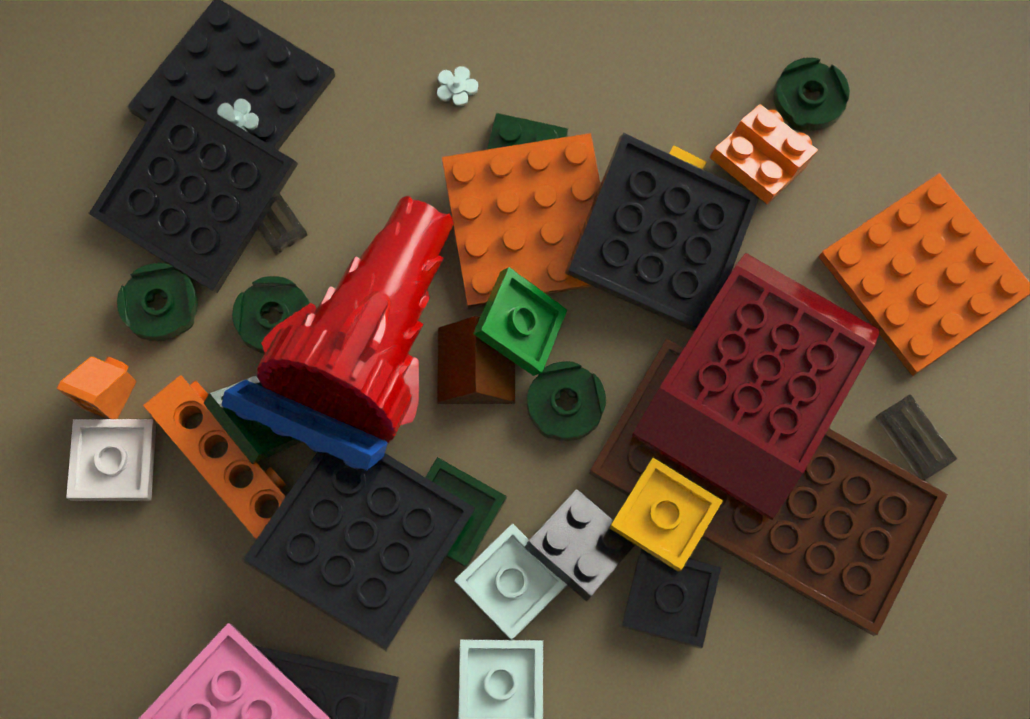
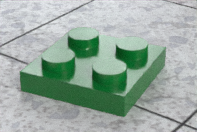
[473,267,567,376]

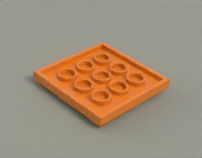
[442,133,600,307]
[818,173,1030,376]

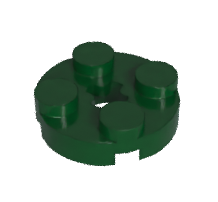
[774,57,850,132]
[117,263,198,341]
[232,276,309,354]
[527,361,606,441]

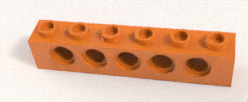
[143,375,286,539]

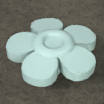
[437,66,478,106]
[217,99,259,132]

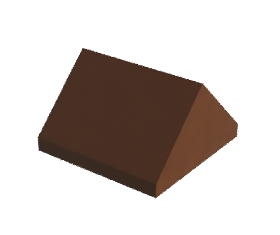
[437,316,515,404]

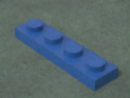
[221,379,388,470]

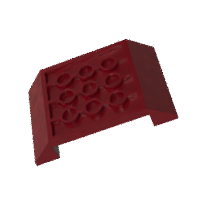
[632,253,880,521]

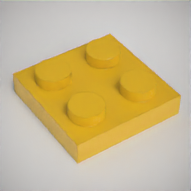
[609,458,723,572]

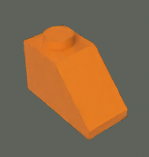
[57,356,137,419]

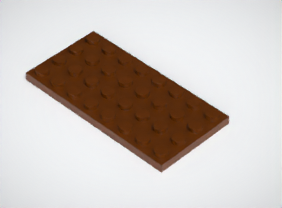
[589,338,948,636]

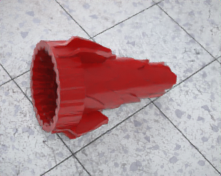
[257,196,454,443]

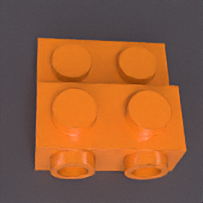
[709,104,818,205]

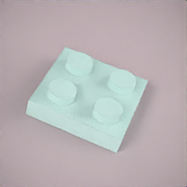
[454,523,567,640]
[459,640,543,719]

